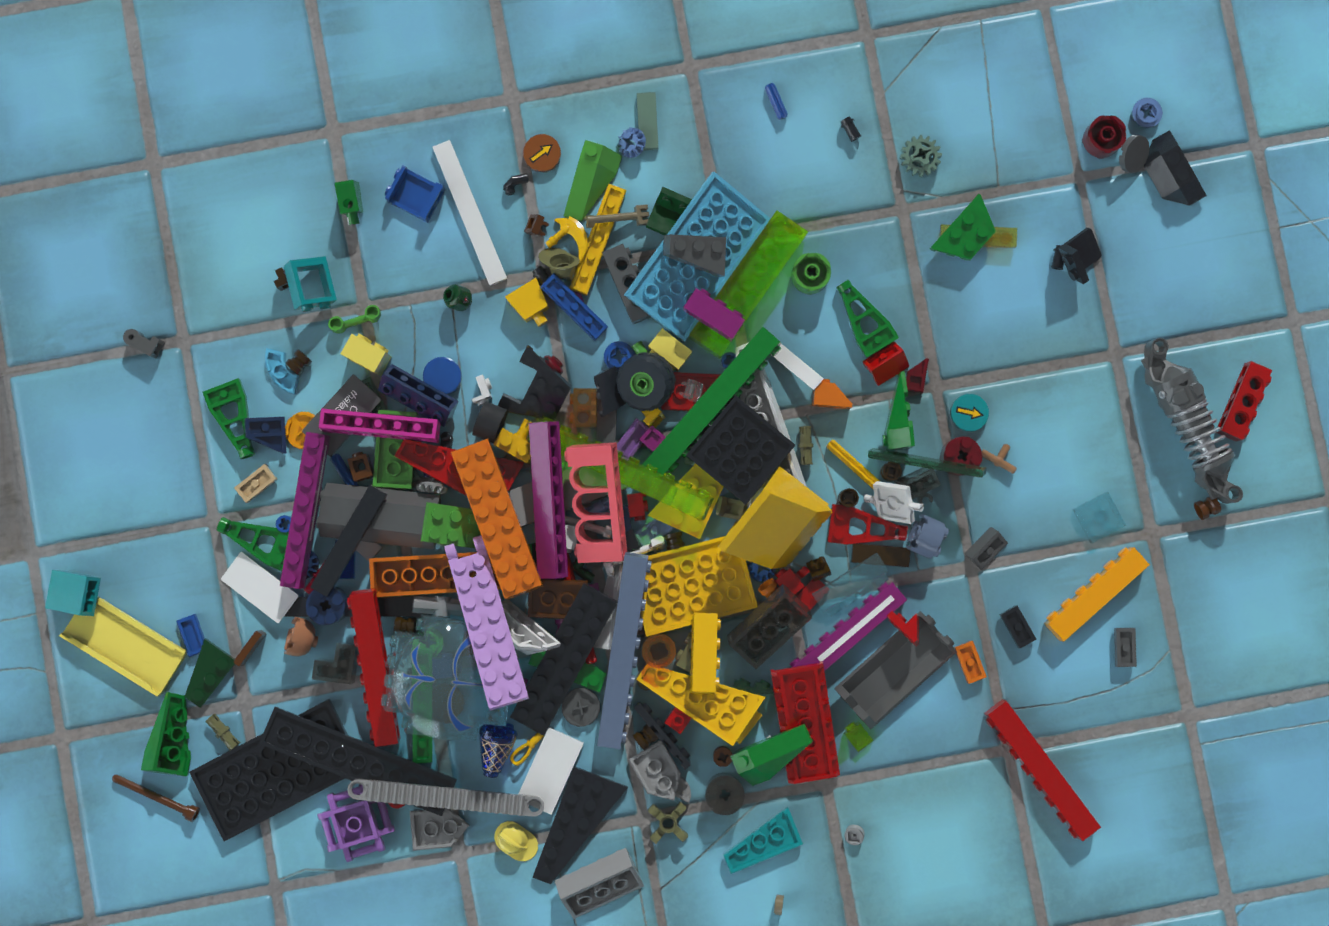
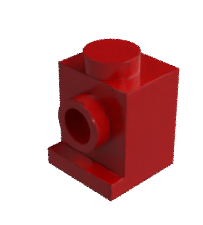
[627,492,649,521]

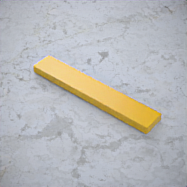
[569,184,626,296]

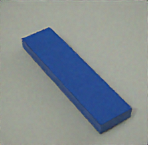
[540,273,608,341]

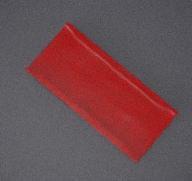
[770,661,840,784]

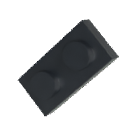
[999,605,1036,649]

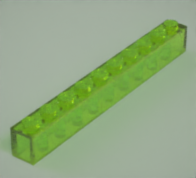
[528,417,714,520]

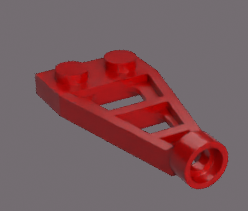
[827,504,908,545]

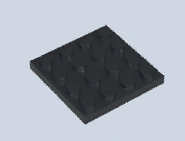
[686,396,795,505]

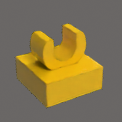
[641,408,665,428]

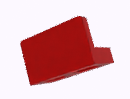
[862,341,910,386]

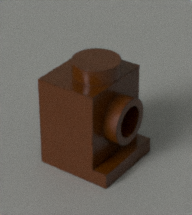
[347,452,374,482]

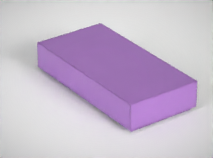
[617,418,649,461]

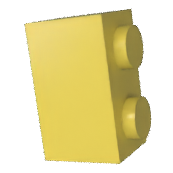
[648,328,692,371]

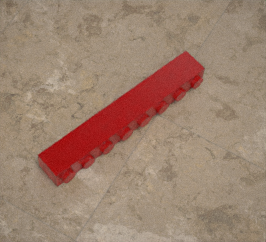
[347,588,401,747]
[984,699,1101,841]

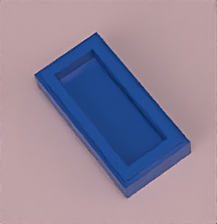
[176,614,205,657]

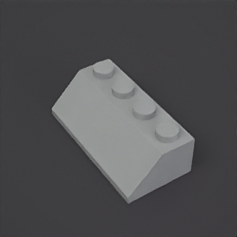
[555,848,644,919]

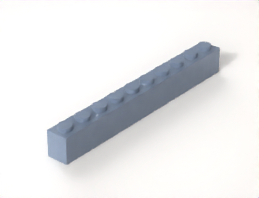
[597,552,652,749]

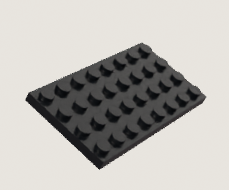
[189,699,348,841]

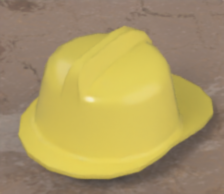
[494,821,538,861]

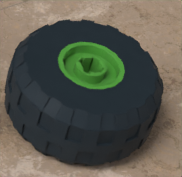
[616,352,676,411]

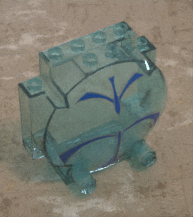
[381,614,517,741]

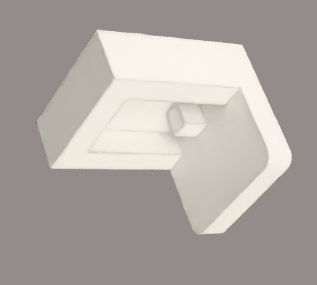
[471,375,493,406]

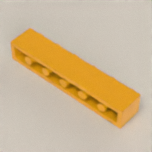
[1044,547,1150,642]

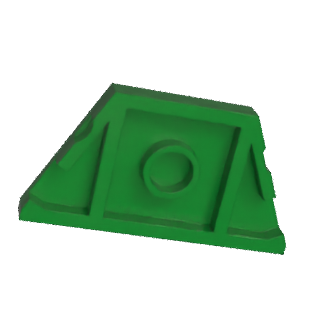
[930,194,996,261]

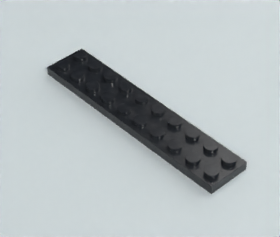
[259,706,457,816]

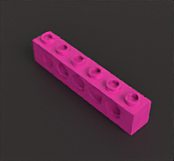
[319,409,441,443]

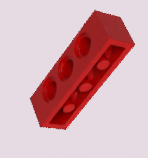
[1216,361,1272,441]

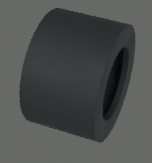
[472,401,508,443]

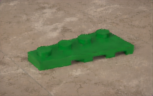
[528,628,607,693]

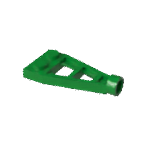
[836,280,899,358]
[202,378,255,459]
[216,517,289,571]

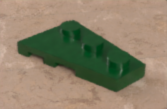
[184,638,235,708]

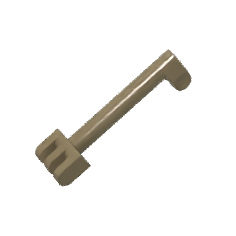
[585,205,649,228]

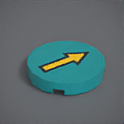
[950,394,989,432]

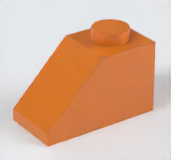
[812,379,852,409]

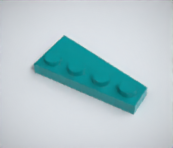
[723,807,803,874]

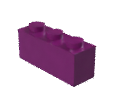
[683,288,745,342]

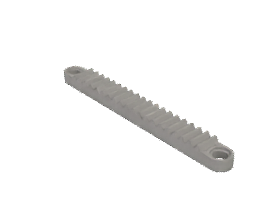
[347,779,544,817]

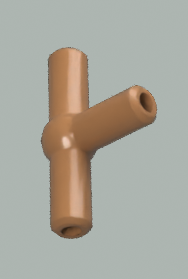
[982,444,1017,474]

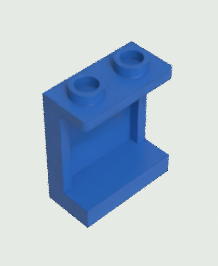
[385,165,445,223]

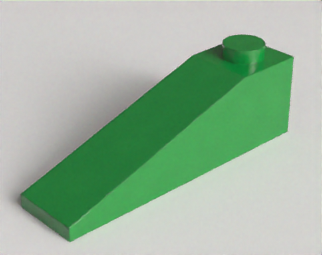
[882,371,915,451]
[730,724,813,786]

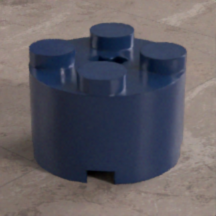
[306,586,349,625]

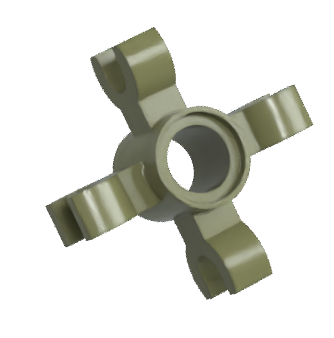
[648,801,688,844]

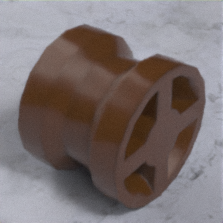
[713,746,732,767]

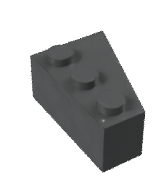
[663,234,726,277]

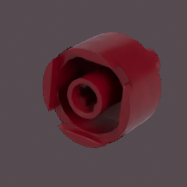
[1082,115,1126,159]
[940,437,982,476]

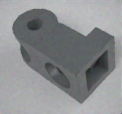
[123,329,165,359]

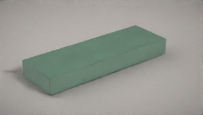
[637,92,658,150]

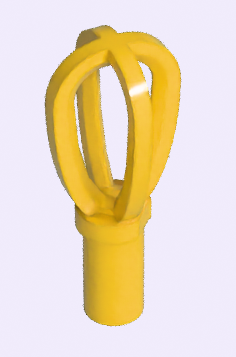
[510,733,544,766]

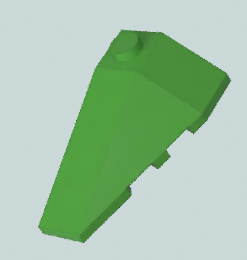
[563,140,622,222]

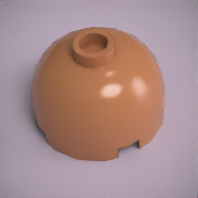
[284,617,318,656]

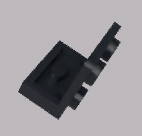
[1059,228,1102,284]

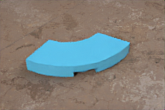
[265,348,300,394]

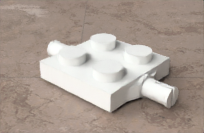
[864,481,924,524]

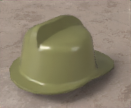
[538,248,580,281]

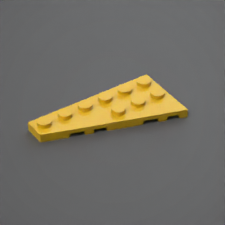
[647,463,723,539]
[636,663,766,746]

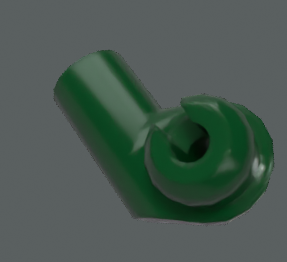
[572,558,595,583]

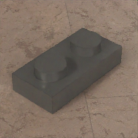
[1114,628,1137,667]

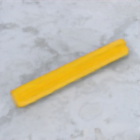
[826,440,881,490]

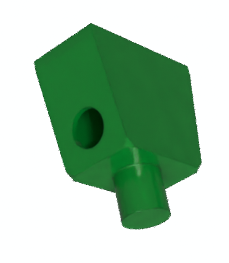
[334,180,363,225]

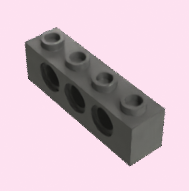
[602,244,651,325]

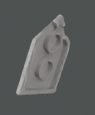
[628,740,681,801]
[410,808,469,851]

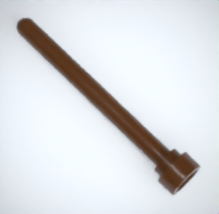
[112,775,200,822]

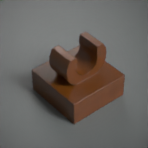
[524,214,549,236]

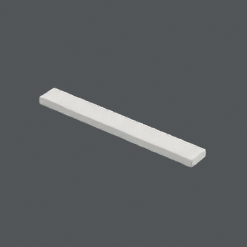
[433,140,507,286]

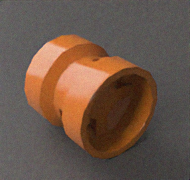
[758,578,785,606]

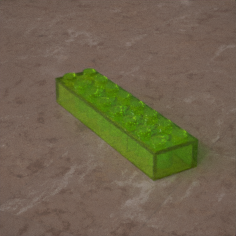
[689,210,808,359]

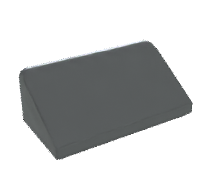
[965,527,1008,570]

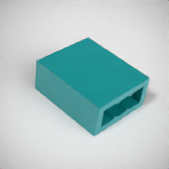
[45,570,101,616]

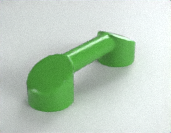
[328,305,381,334]

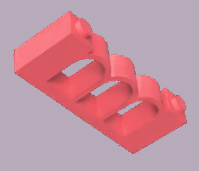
[564,442,627,563]

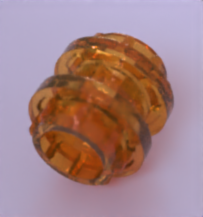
[642,633,676,668]

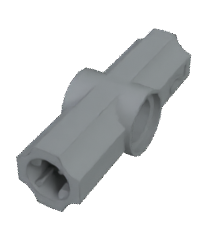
[412,596,464,617]

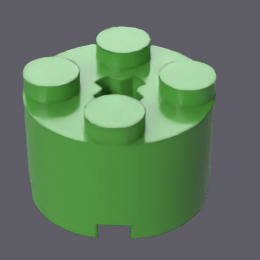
[791,253,831,295]

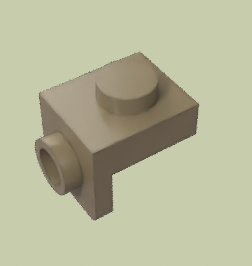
[715,496,748,520]

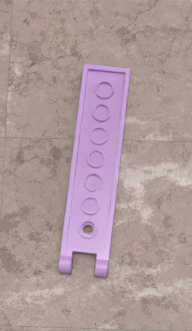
[444,535,529,711]

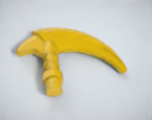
[545,216,588,263]

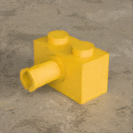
[493,418,532,465]

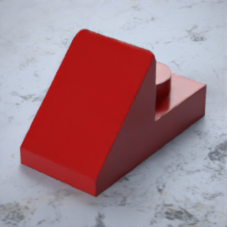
[887,611,919,647]

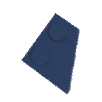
[244,417,286,454]

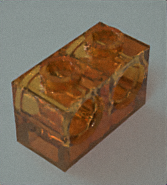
[569,388,597,429]

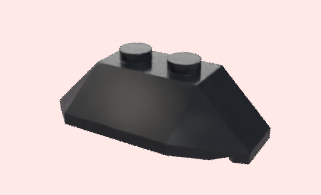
[1144,130,1207,206]

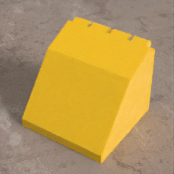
[718,466,832,569]

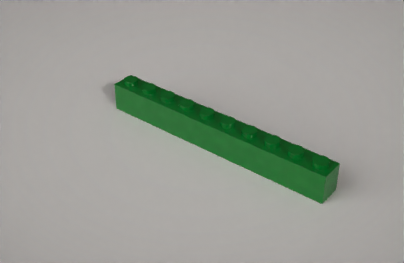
[636,327,782,488]

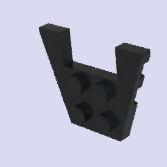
[497,345,572,420]

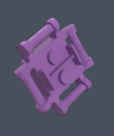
[317,784,395,862]

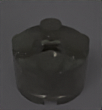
[705,773,745,815]

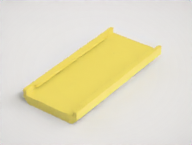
[59,596,187,697]

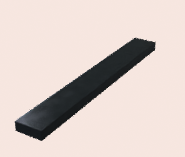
[284,597,432,617]

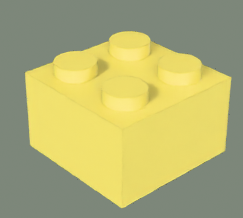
[340,333,392,377]

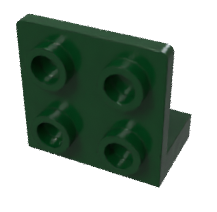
[646,187,692,236]

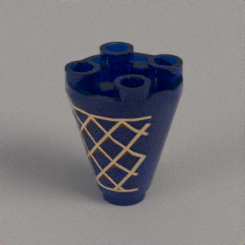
[479,720,518,778]

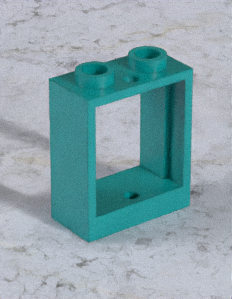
[284,256,337,312]

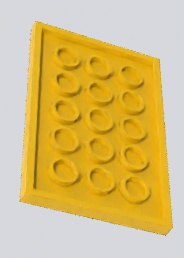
[640,536,758,637]

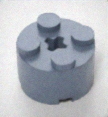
[906,514,949,558]

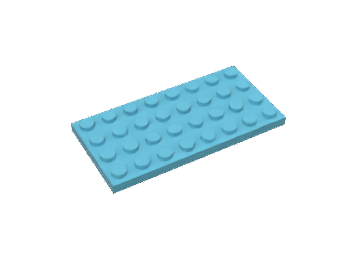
[624,172,771,341]

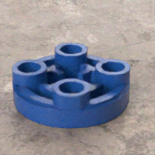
[423,357,462,395]

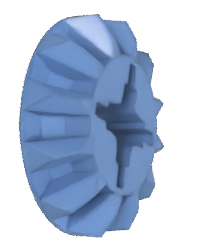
[1131,98,1163,128]
[617,127,646,158]

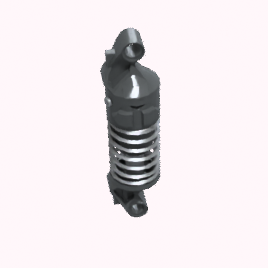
[1141,338,1243,504]

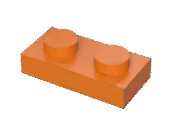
[954,640,987,684]

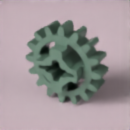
[900,135,942,177]

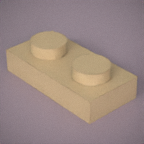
[234,464,278,503]

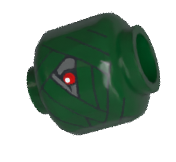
[443,284,472,312]

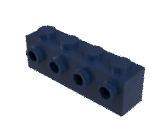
[378,364,459,427]

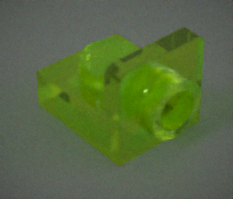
[843,721,873,752]

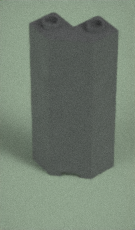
[316,483,441,549]
[834,611,957,730]

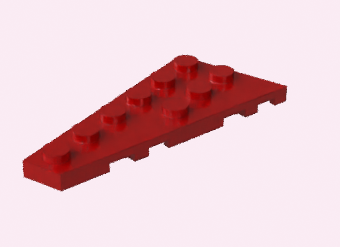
[394,439,525,497]

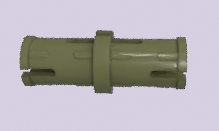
[798,426,814,465]
[205,713,240,750]

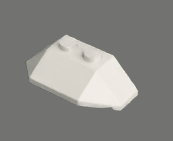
[502,600,561,655]

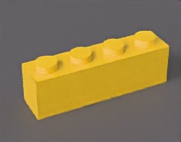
[690,612,721,694]

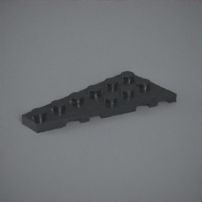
[532,766,628,884]

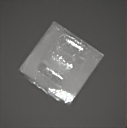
[679,379,704,402]

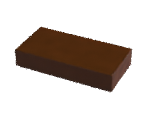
[234,630,266,667]

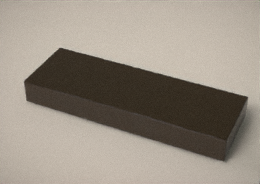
[851,544,910,567]

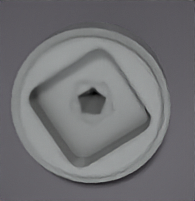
[844,825,865,845]

